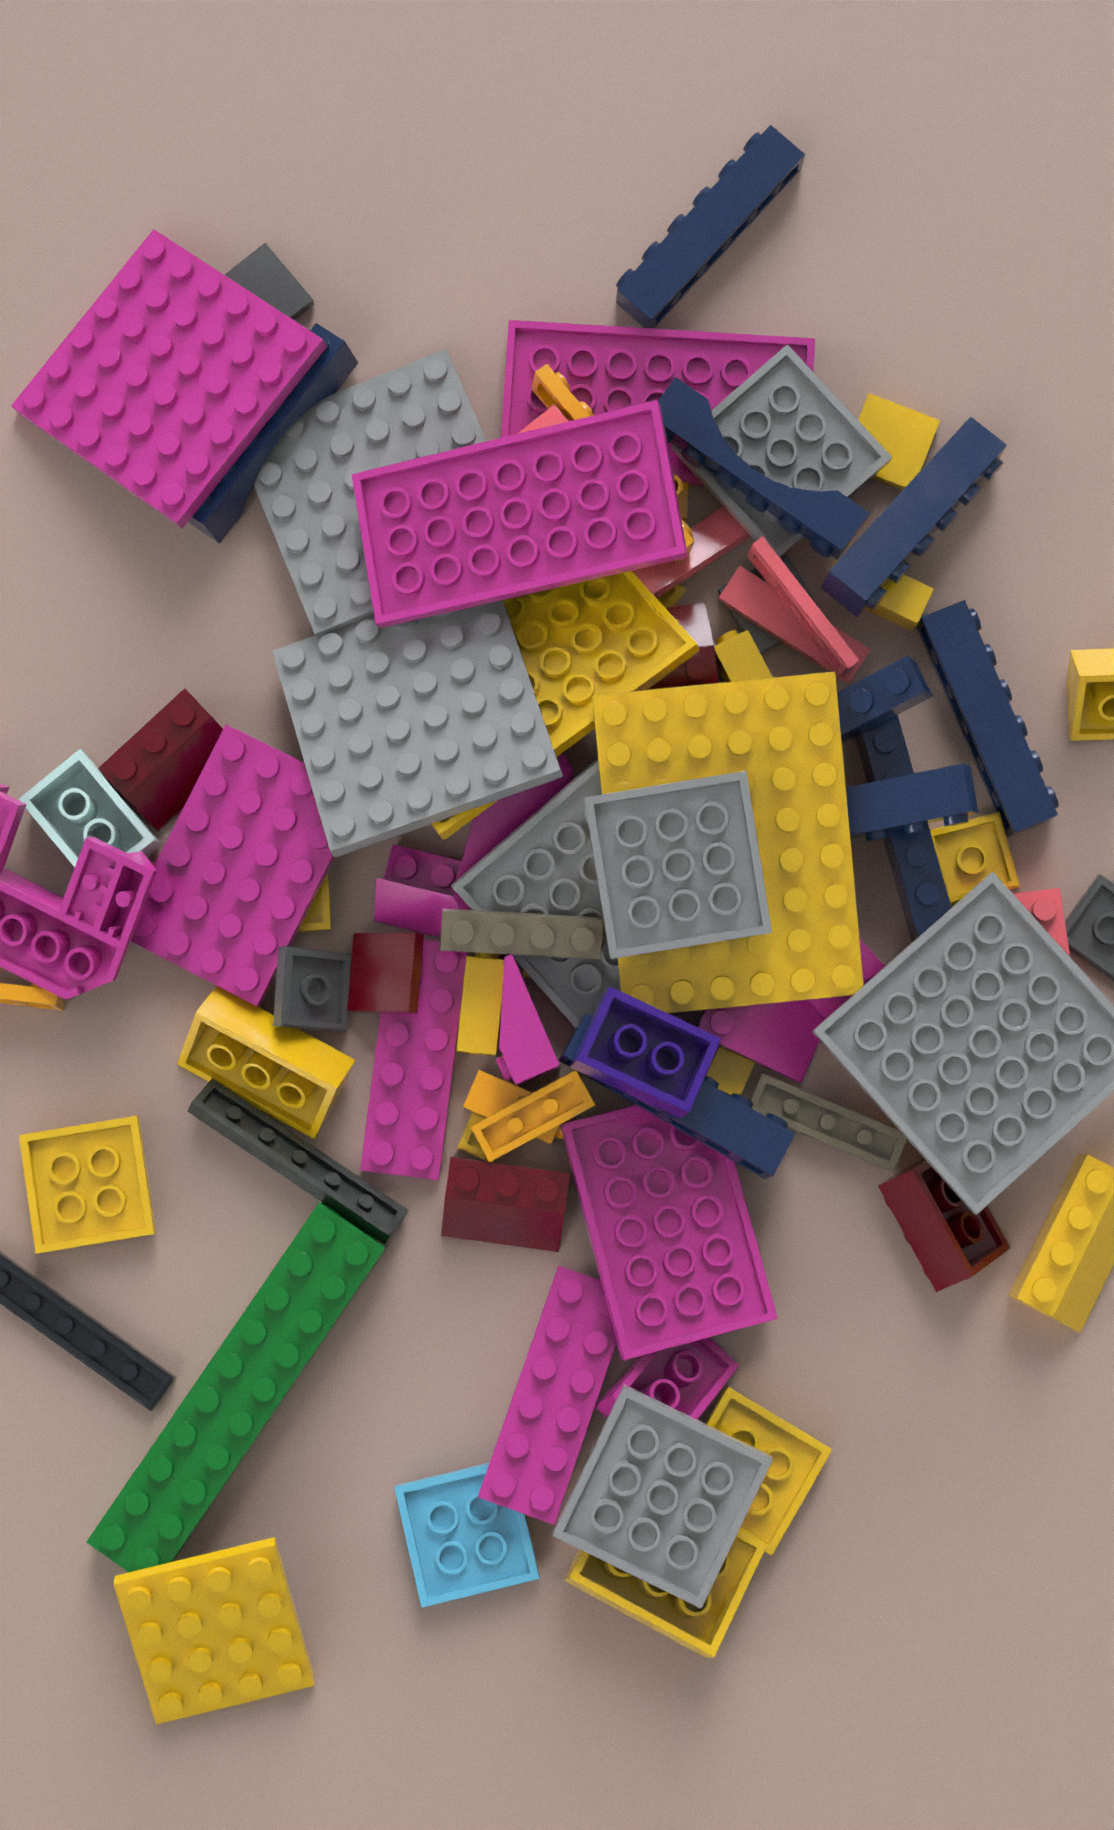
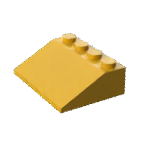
[563,1529,767,1658]

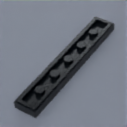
[0,1251,176,1411]

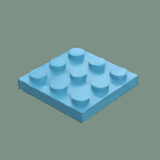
[394,1462,540,1608]

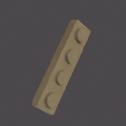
[440,908,603,959]
[750,1073,907,1171]

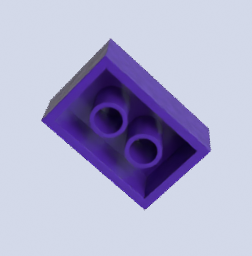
[570,987,721,1118]

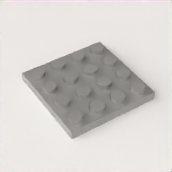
[671,344,892,559]
[584,771,772,959]
[552,1384,773,1608]

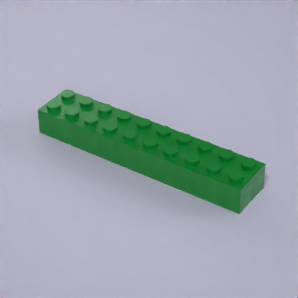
[86,1202,388,1572]

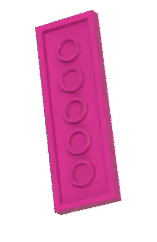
[360,939,468,1180]
[478,1265,617,1525]

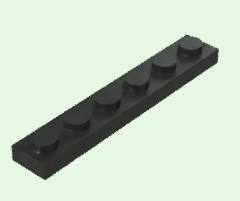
[187,1078,408,1244]

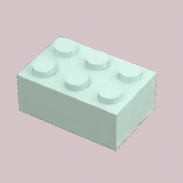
[19,749,162,867]

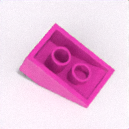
[496,954,560,1086]
[697,1000,825,1084]
[595,1337,740,1419]

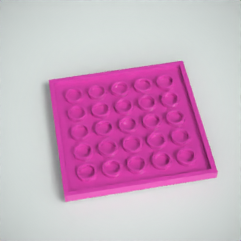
[11,229,327,529]

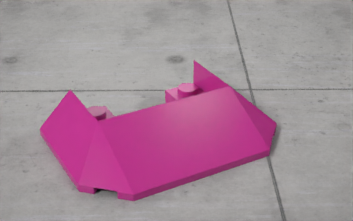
[374,752,574,938]
[0,784,157,1000]

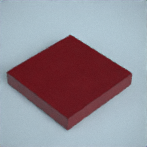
[347,932,424,1014]

